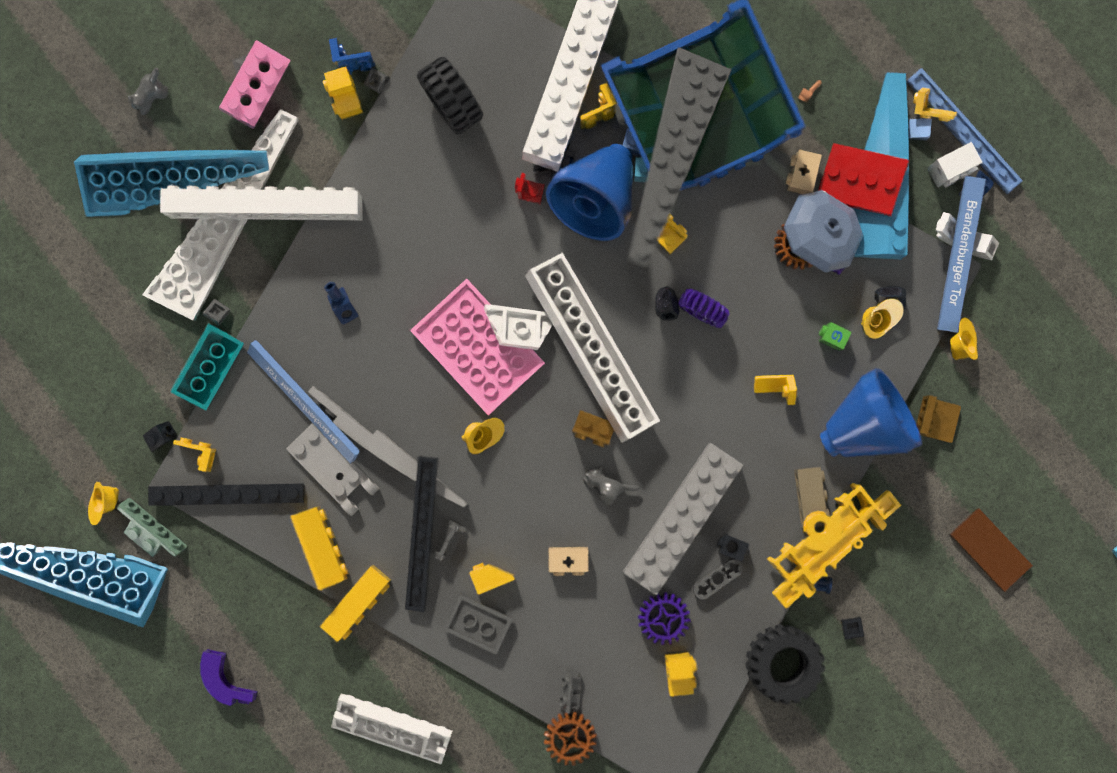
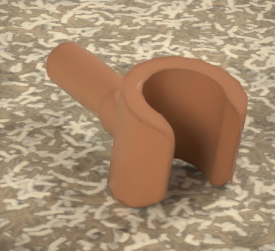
[798,80,822,102]

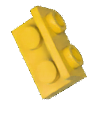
[658,214,688,254]

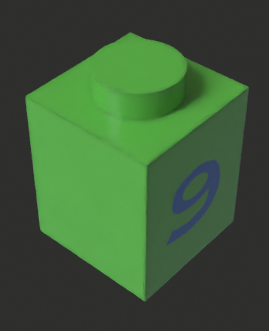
[819,322,852,351]

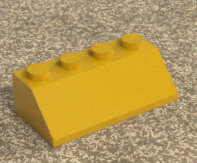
[291,506,348,590]

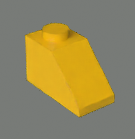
[470,562,515,595]

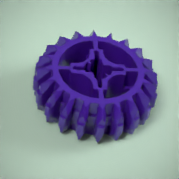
[678,289,730,328]
[638,592,691,645]

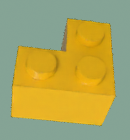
[323,67,363,119]
[665,652,697,696]

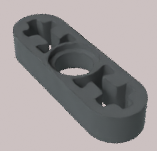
[693,558,743,599]

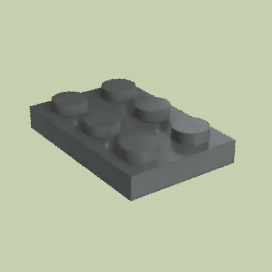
[444,594,513,655]

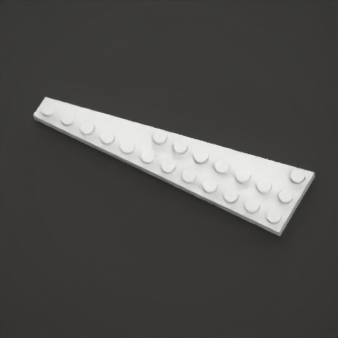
[142,109,299,321]

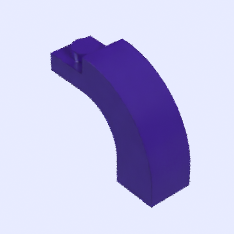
[200,649,258,706]

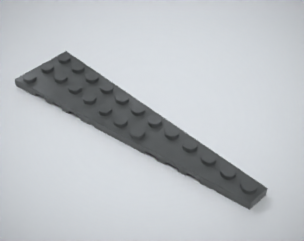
[628,47,731,268]

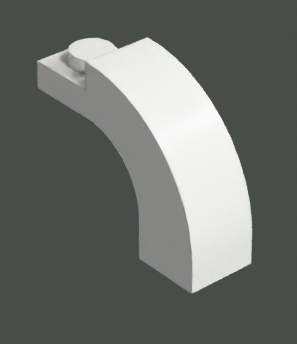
[936,212,999,260]

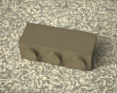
[794,467,830,528]

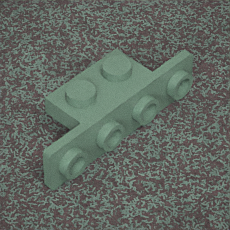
[117,498,187,557]

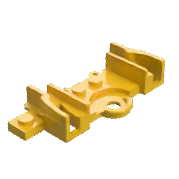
[767,483,901,609]

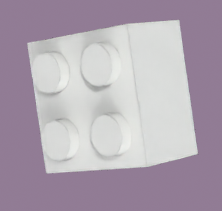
[927,142,982,188]

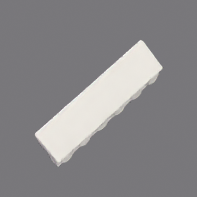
[332,694,452,764]

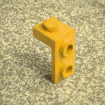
[913,88,957,122]

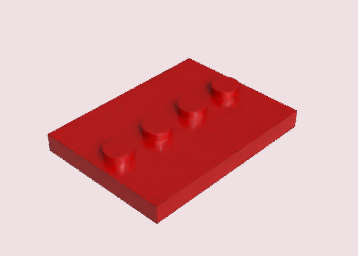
[818,143,909,217]

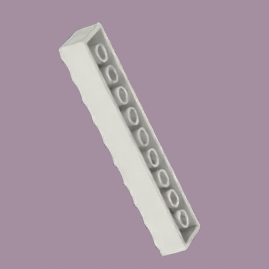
[522,0,619,172]
[160,186,362,220]
[525,253,660,443]

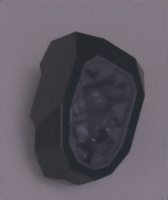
[655,286,680,321]
[874,286,906,310]

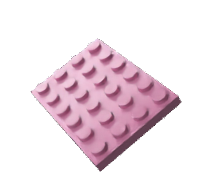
[410,279,545,416]

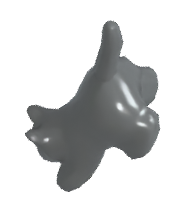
[128,67,168,115]
[583,465,639,505]

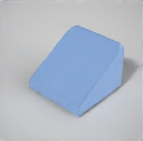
[908,118,932,140]

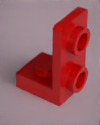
[514,173,545,204]

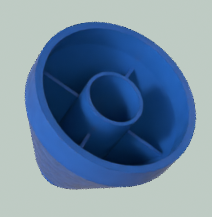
[546,144,633,241]
[820,368,922,457]

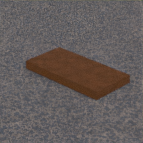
[950,508,1033,592]

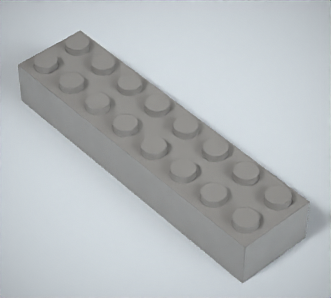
[623,443,743,595]

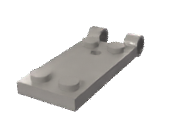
[286,423,379,516]

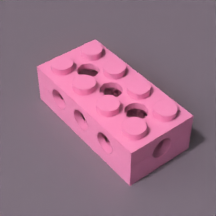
[219,40,291,129]

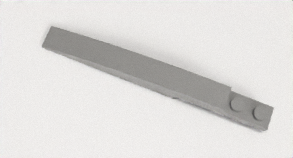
[308,386,468,507]

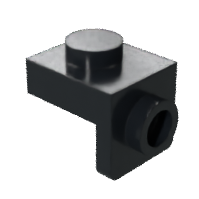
[143,421,178,452]

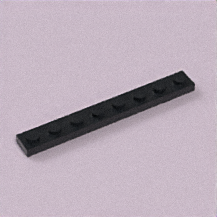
[405,456,439,612]
[148,483,304,506]

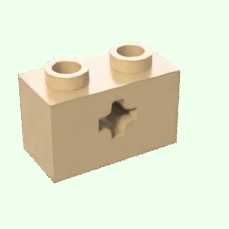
[786,150,822,194]
[549,547,588,576]

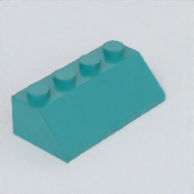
[171,323,244,410]

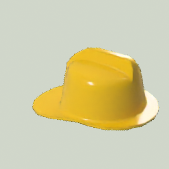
[861,298,904,339]
[950,318,978,360]
[461,418,505,454]
[88,482,119,525]

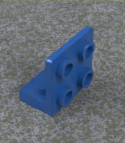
[329,38,376,73]

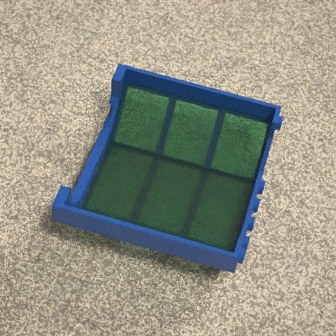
[601,0,805,191]

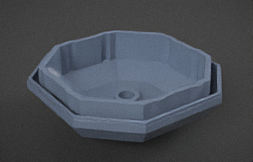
[784,190,863,272]

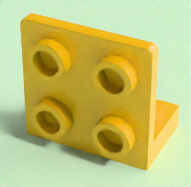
[580,83,617,129]

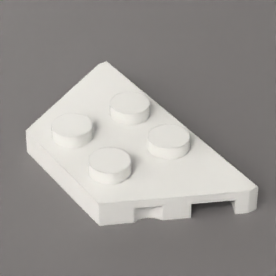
[484,304,553,350]

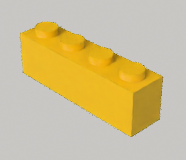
[320,565,391,642]

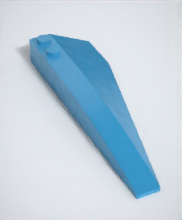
[850,72,909,259]
[74,150,269,217]
[0,542,168,627]

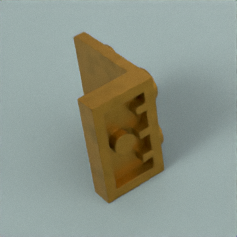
[916,395,961,443]
[572,410,614,447]

